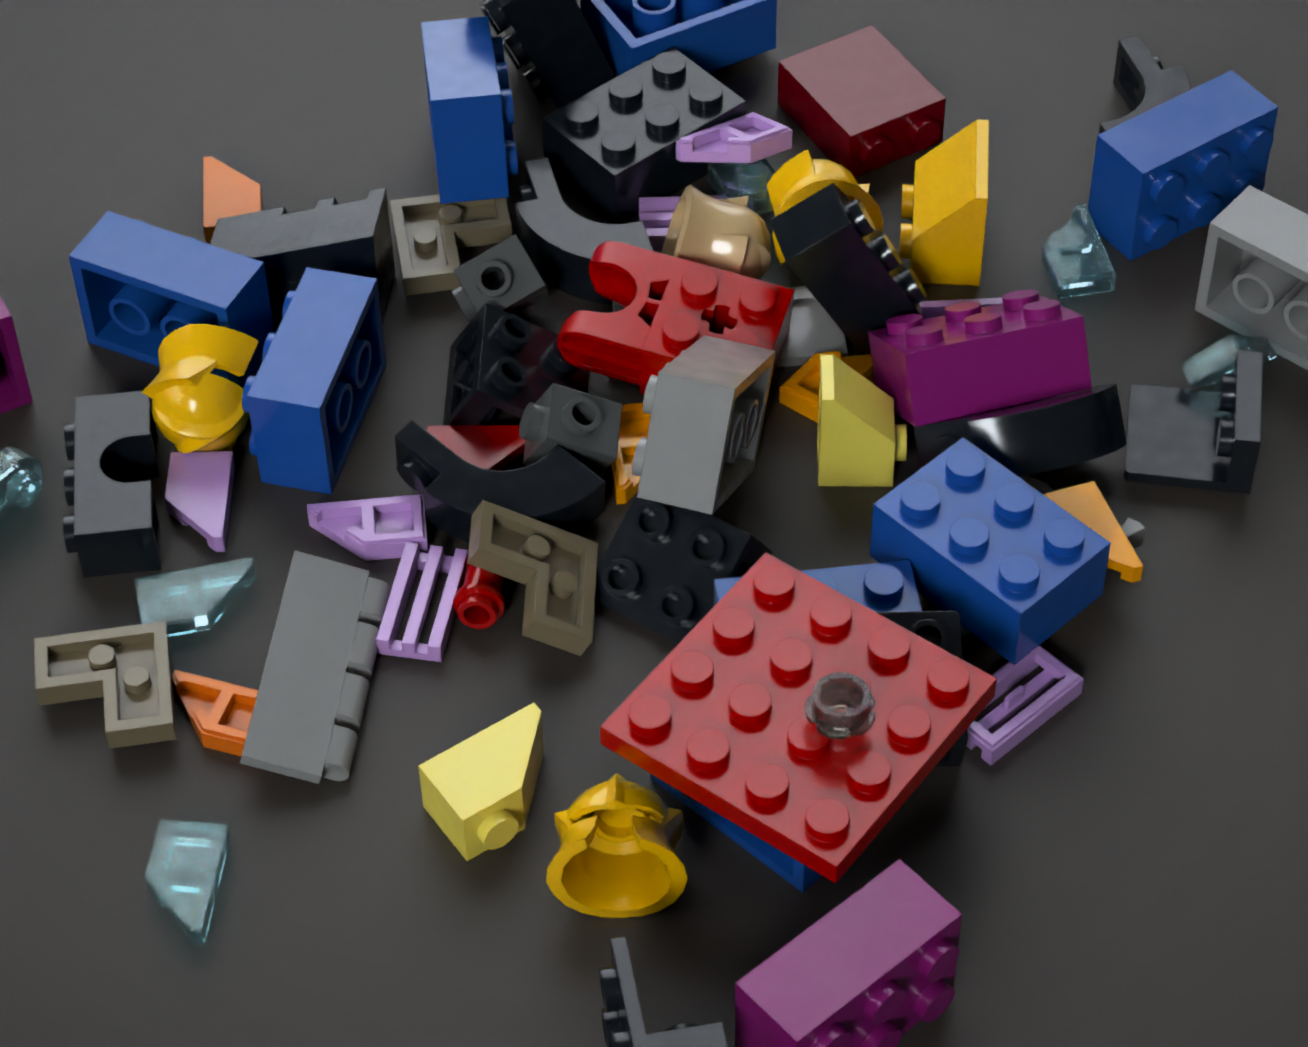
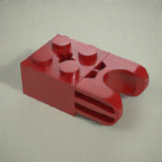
[557,241,795,394]

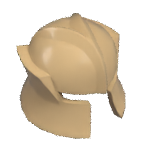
[661,184,771,280]

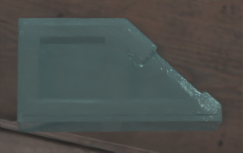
[1042,204,1116,299]
[1181,334,1277,386]
[134,557,256,637]
[145,819,231,946]

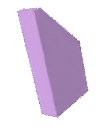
[676,112,793,163]
[164,451,235,552]
[307,494,428,561]

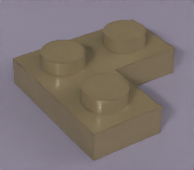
[389,194,512,296]
[467,500,598,656]
[34,621,177,749]

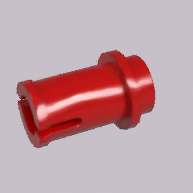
[453,556,505,629]

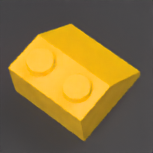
[899,119,989,286]

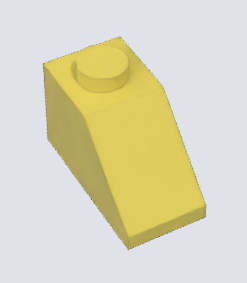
[817,354,907,487]
[418,702,544,861]

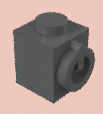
[451,234,549,322]
[519,383,622,476]

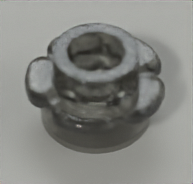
[804,672,875,740]

